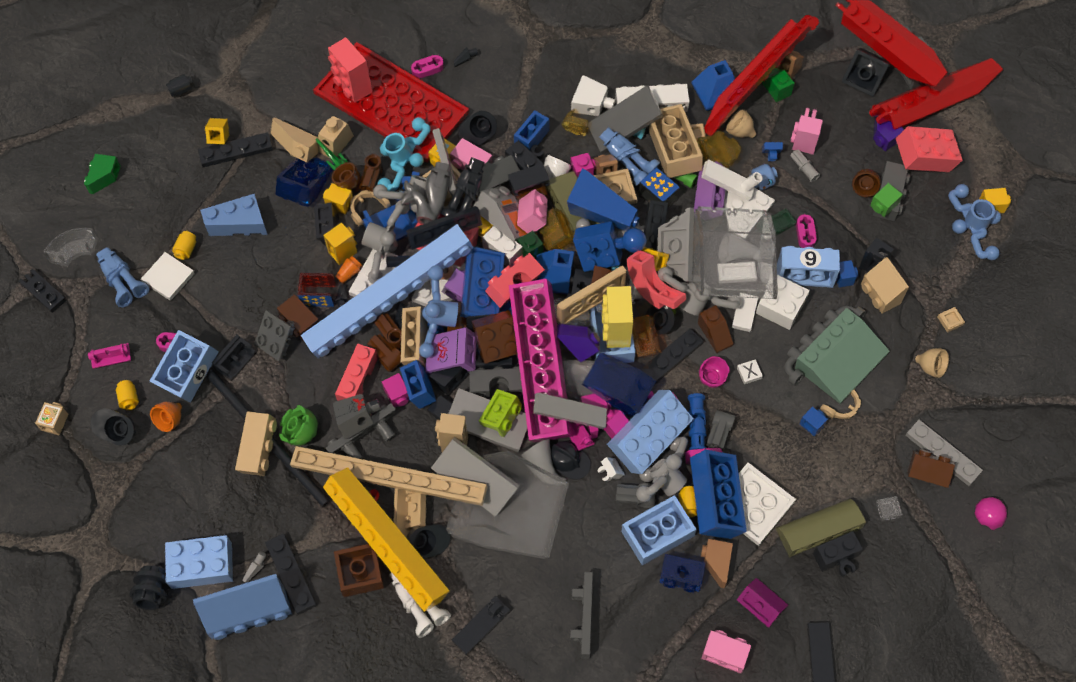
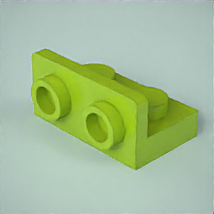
[479,389,522,437]

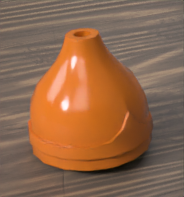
[150,402,182,432]

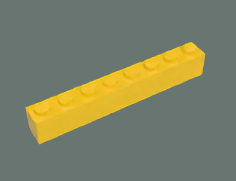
[323,467,449,612]

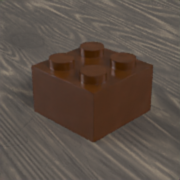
[472,310,518,363]
[334,544,384,597]

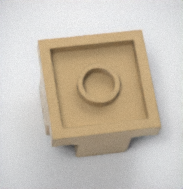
[595,169,637,204]

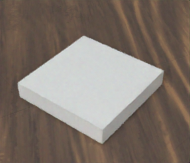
[141,252,195,301]

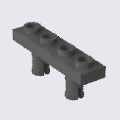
[326,403,396,459]

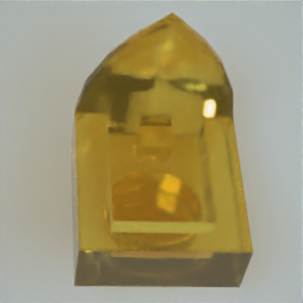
[562,109,588,136]

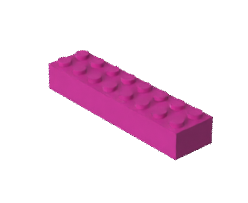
[509,279,572,442]

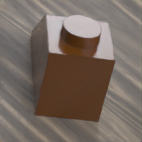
[698,305,733,353]

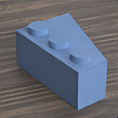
[200,194,268,236]

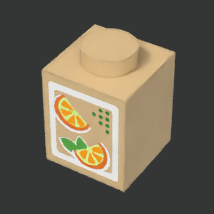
[35,402,68,435]

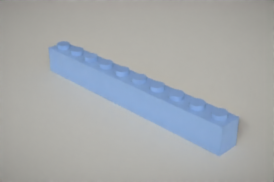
[301,224,474,358]

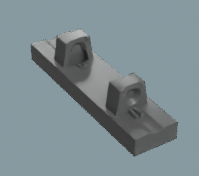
[570,572,593,659]

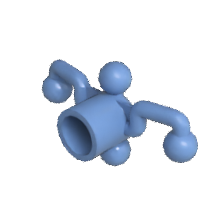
[948,184,1001,260]
[419,266,458,358]

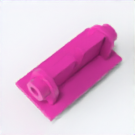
[88,343,131,369]
[570,422,594,451]

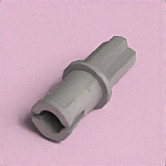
[790,150,820,182]

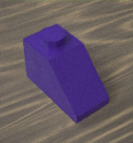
[873,115,904,152]
[557,324,600,362]

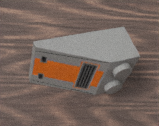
[473,186,527,242]

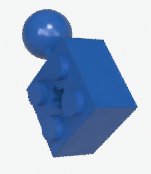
[573,221,647,272]

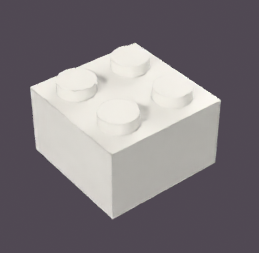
[756,274,810,330]

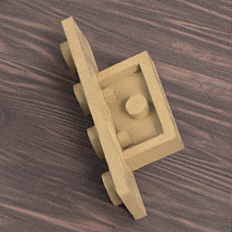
[394,488,426,537]

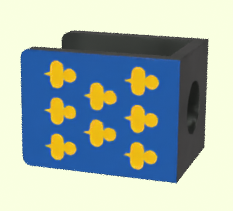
[639,167,679,209]

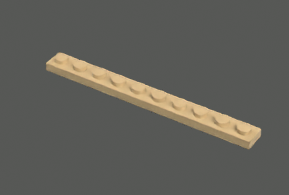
[290,446,487,506]

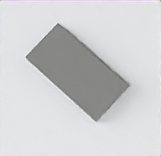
[449,388,527,452]
[431,437,519,517]

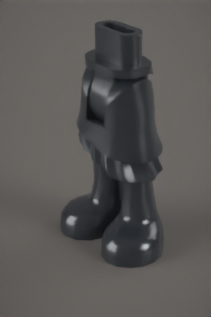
[440,157,485,216]

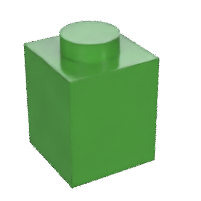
[870,183,903,217]

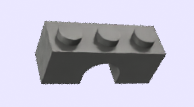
[469,366,523,399]

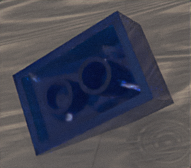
[275,157,334,207]
[582,352,656,417]

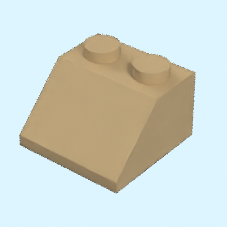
[861,257,909,313]

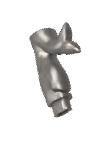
[401,162,451,224]

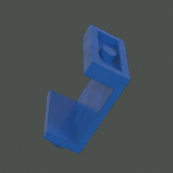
[362,200,418,241]

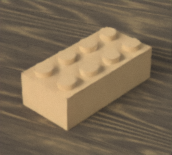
[647,104,703,178]

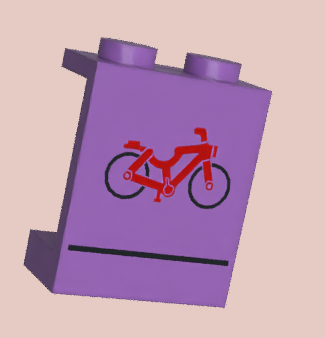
[425,328,477,374]

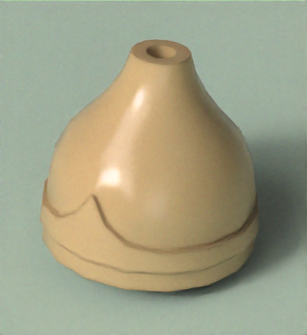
[726,110,756,138]
[915,348,949,378]

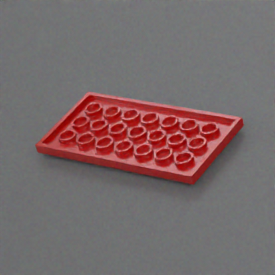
[313,42,469,162]

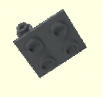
[254,310,295,361]

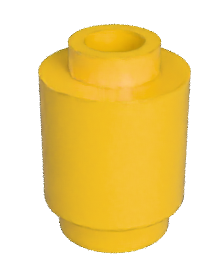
[172,231,196,260]
[116,380,139,410]
[678,486,697,518]

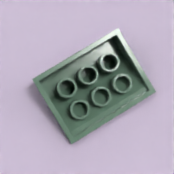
[795,308,890,404]

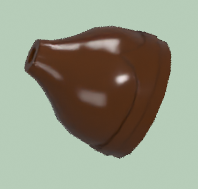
[332,162,360,192]
[852,169,881,197]

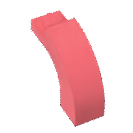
[627,250,686,309]

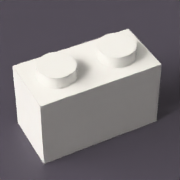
[482,226,523,267]

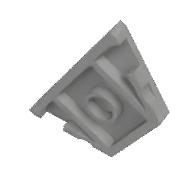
[658,208,694,282]

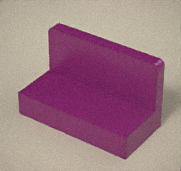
[737,578,788,628]

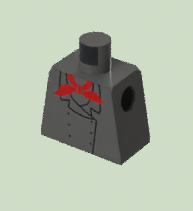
[333,394,381,439]

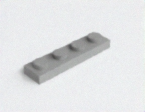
[905,420,983,486]

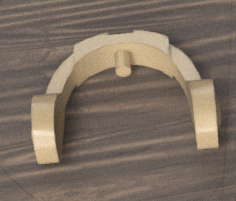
[350,190,391,227]
[819,390,861,419]

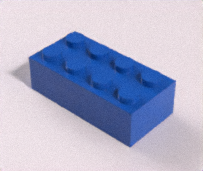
[690,449,747,539]

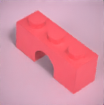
[485,253,545,308]
[335,344,378,401]

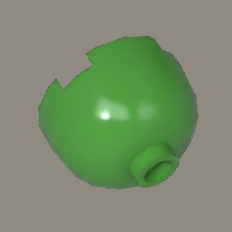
[279,405,318,446]

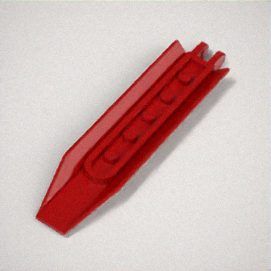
[835,0,948,87]
[704,15,819,136]
[869,58,1003,130]

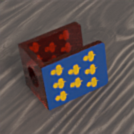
[298,273,336,307]

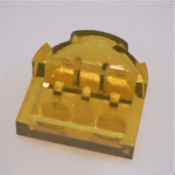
[697,131,740,168]

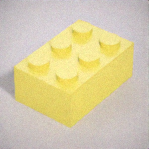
[601,286,633,348]

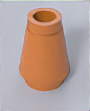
[335,256,362,284]

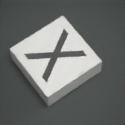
[737,359,763,385]

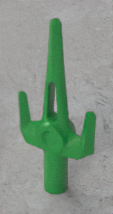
[315,138,348,170]

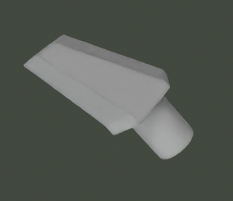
[243,551,266,582]

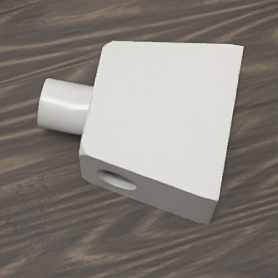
[571,75,615,116]

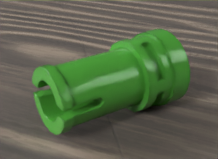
[673,173,698,189]

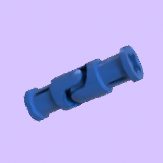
[688,393,707,450]

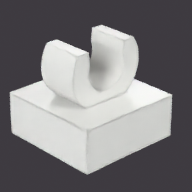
[597,457,625,481]

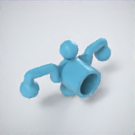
[377,117,431,191]

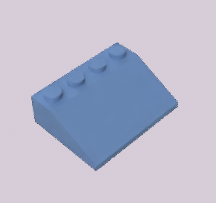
[193,574,292,640]

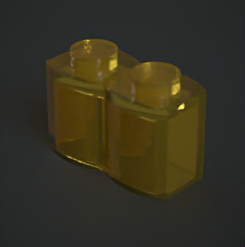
[538,208,573,250]

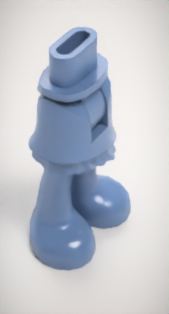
[599,127,660,186]
[96,247,149,308]

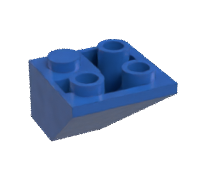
[691,60,734,111]
[535,249,574,295]

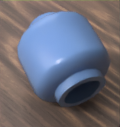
[749,164,778,191]

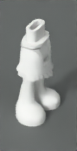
[390,572,451,638]

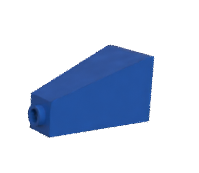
[567,168,640,231]

